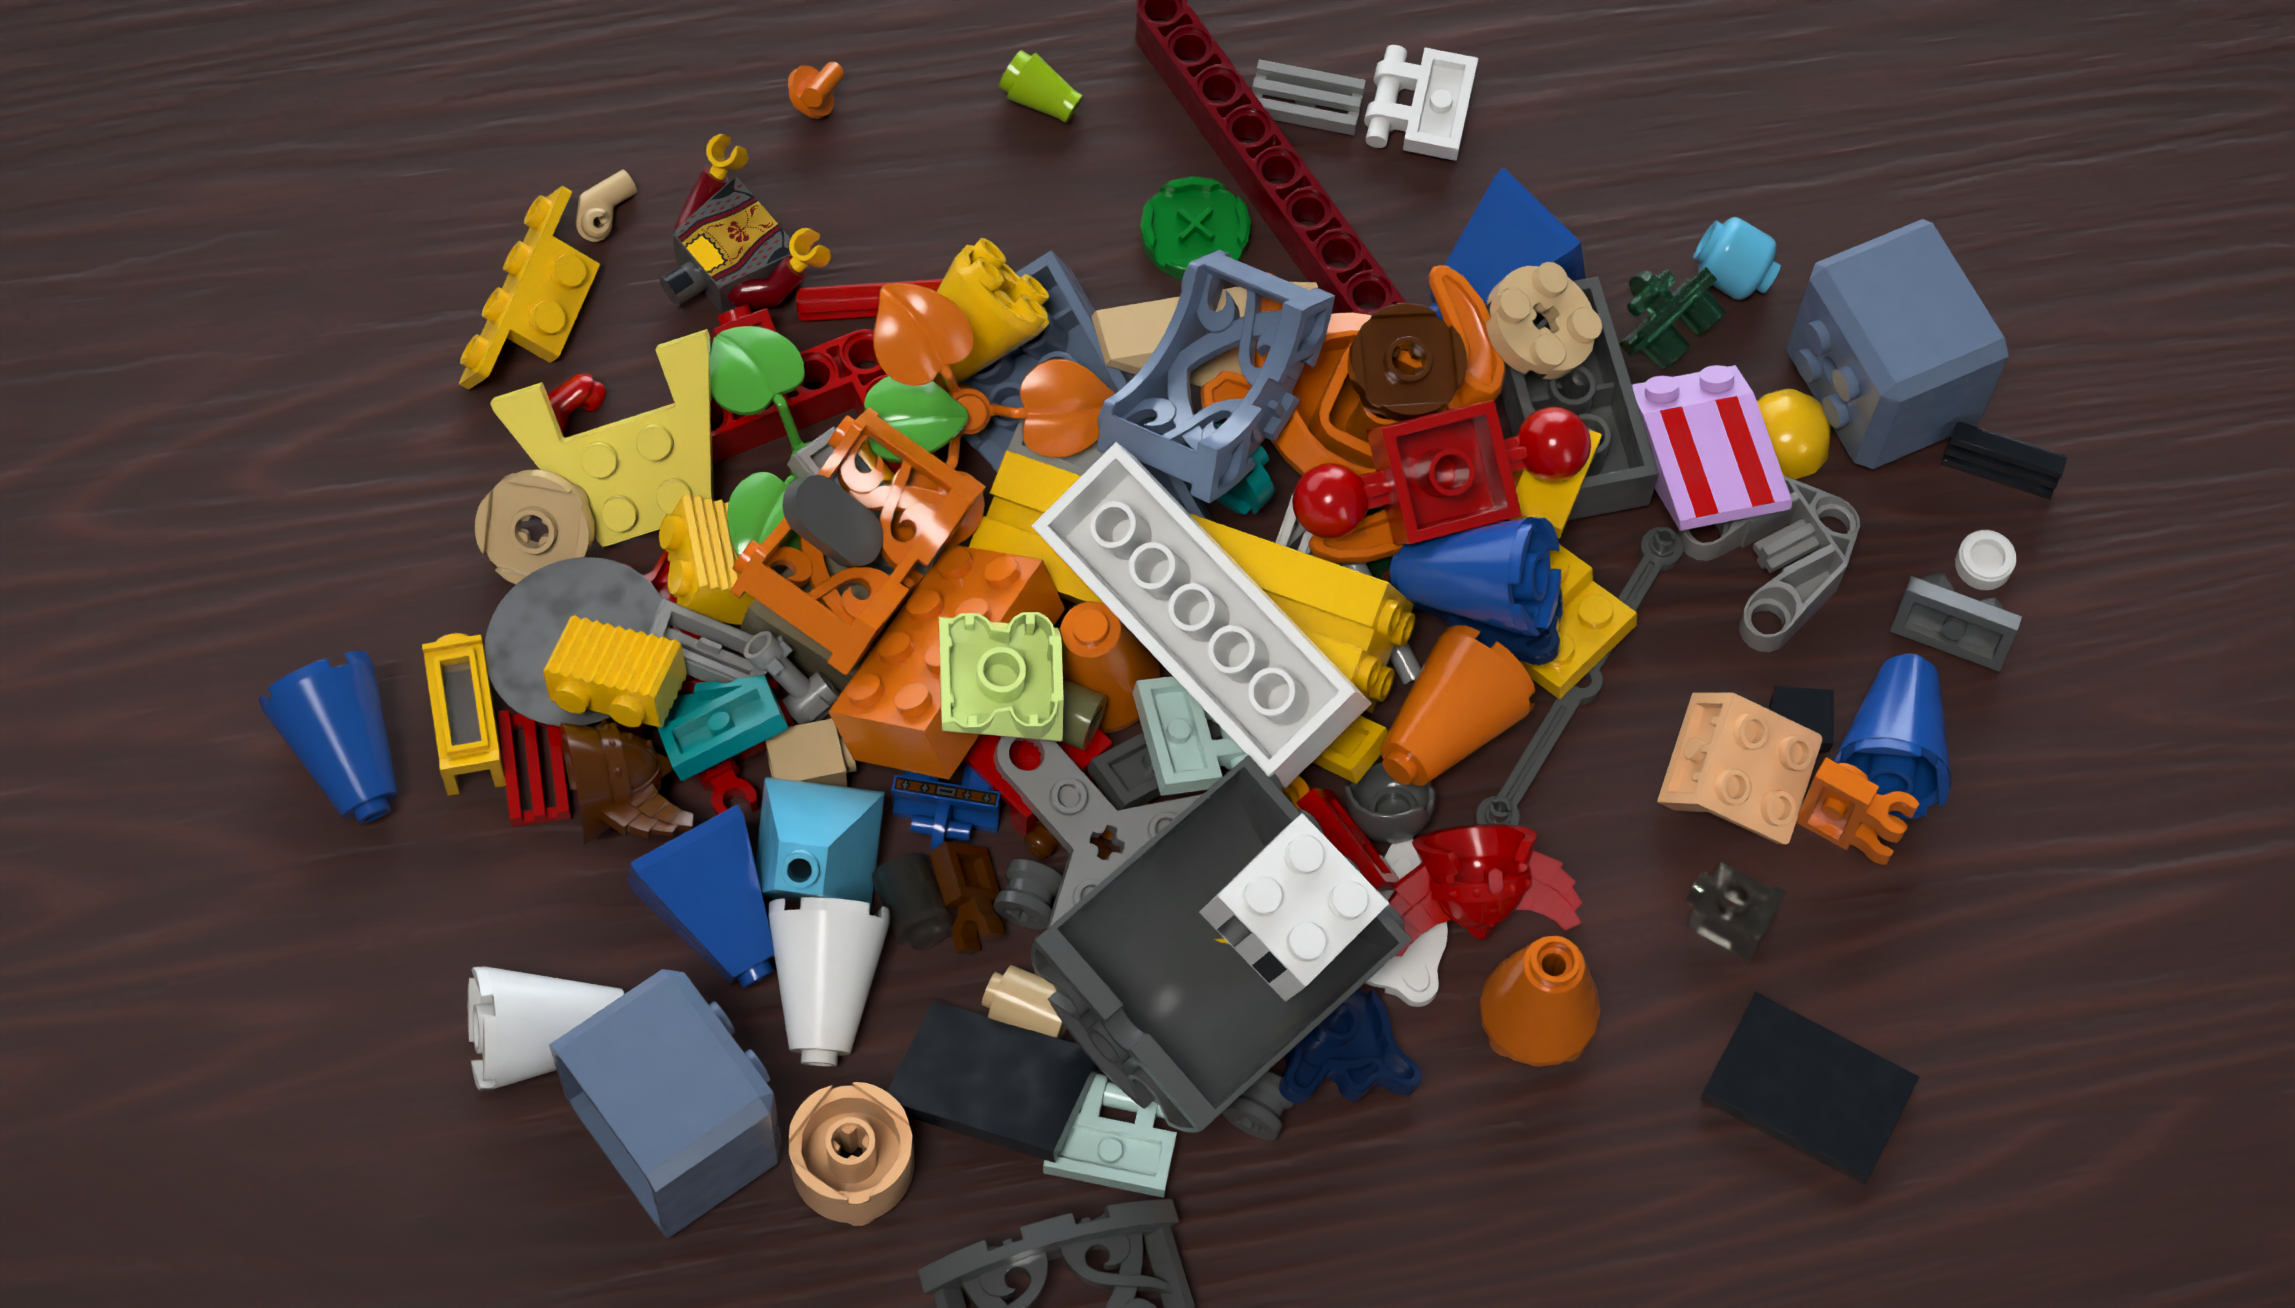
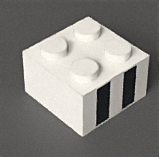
[1199,813,1389,1002]

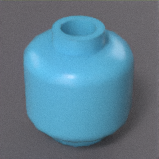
[1693,217,1781,300]

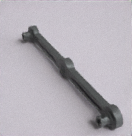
[1474,527,1684,826]

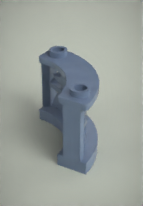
[1097,250,1335,503]

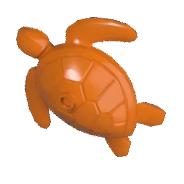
[1200,265,1524,563]

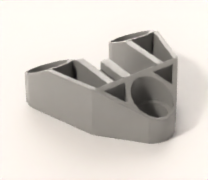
[1678,476,1860,652]

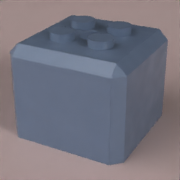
[1786,219,2009,469]
[549,969,782,1239]

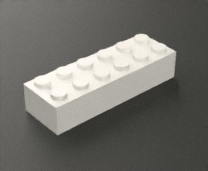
[1032,442,1372,788]

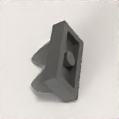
[1890,570,2022,672]

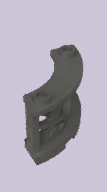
[918,1199,1195,1308]

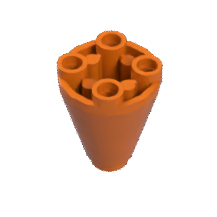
[1479,936,1601,1067]

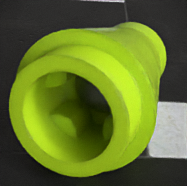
[998,50,1083,124]

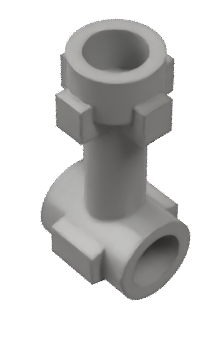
[744,631,840,725]

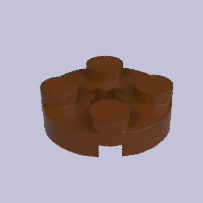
[1348,303,1467,421]

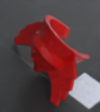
[1388,824,1582,957]

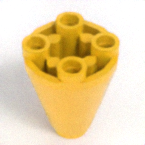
[932,238,1049,391]

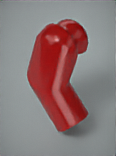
[548,373,606,435]

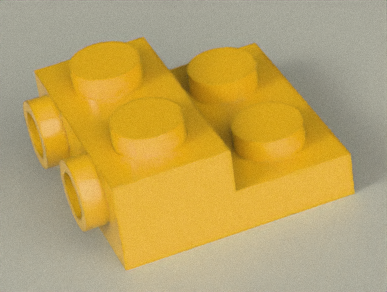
[1520,544,1637,700]

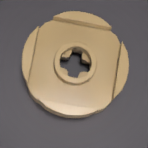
[1486,262,1602,380]
[475,470,594,584]

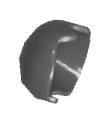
[1344,762,1436,844]

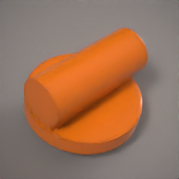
[788,62,844,119]

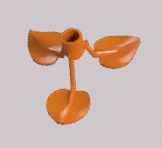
[873,283,1115,551]

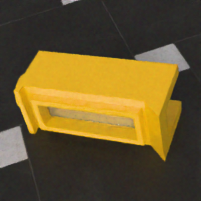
[422,633,506,796]

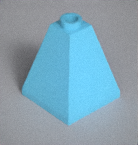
[755,777,885,911]

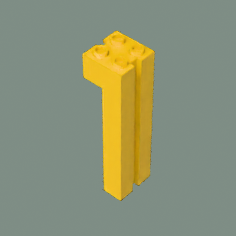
[969,450,1415,713]

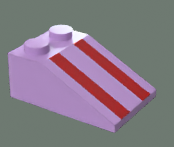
[1632,365,1792,531]

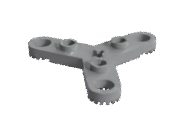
[993,736,1202,929]

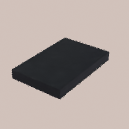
[1700,992,1919,1185]
[887,1000,1099,1163]

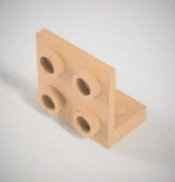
[1657,693,1822,844]

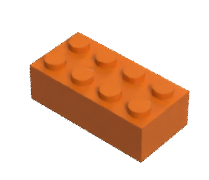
[828,544,1065,780]

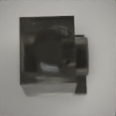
[1685,862,1787,961]

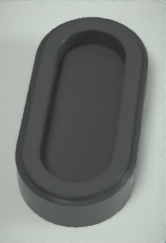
[782,475,883,567]

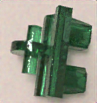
[1619,267,1725,369]

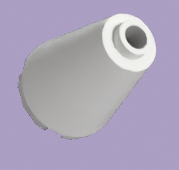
[768,897,890,1067]
[467,967,624,1091]

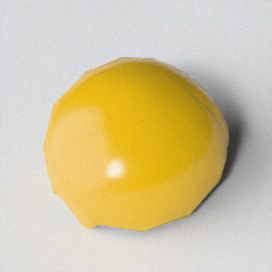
[1757,388,1831,480]

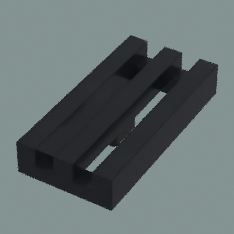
[1941,422,2068,500]

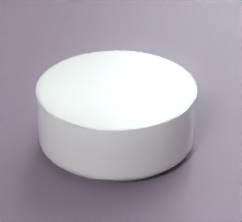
[1955,530,2016,590]

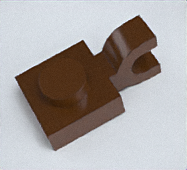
[929,842,1005,955]

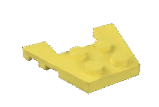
[490,329,714,548]

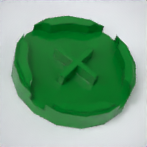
[1140,176,1251,280]

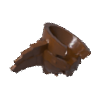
[560,717,694,845]

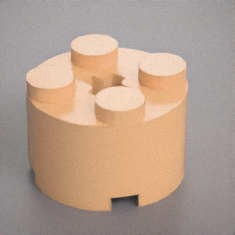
[788,1082,915,1226]

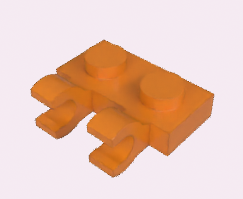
[1796,757,1919,865]

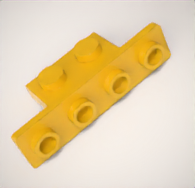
[459,186,600,390]

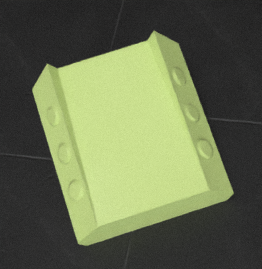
[939,612,1064,741]

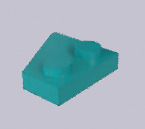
[657,675,789,782]

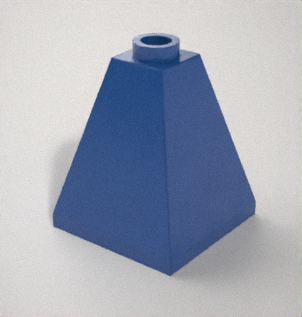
[1429,167,1586,321]
[627,804,775,989]

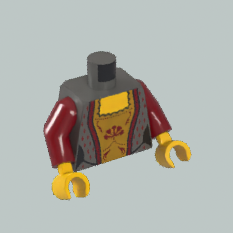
[660,134,831,313]

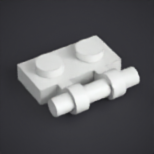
[1364,45,1478,161]

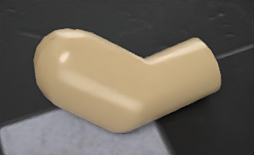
[575,169,637,242]

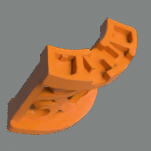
[730,407,986,676]

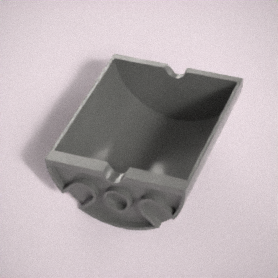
[1031,755,1412,1133]

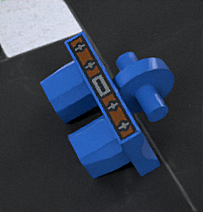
[891,765,1001,851]

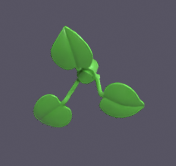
[709,326,969,557]

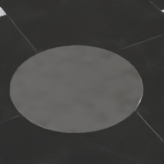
[484,557,670,726]

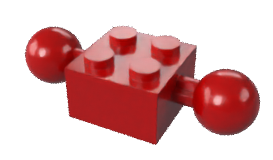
[1292,400,1591,544]

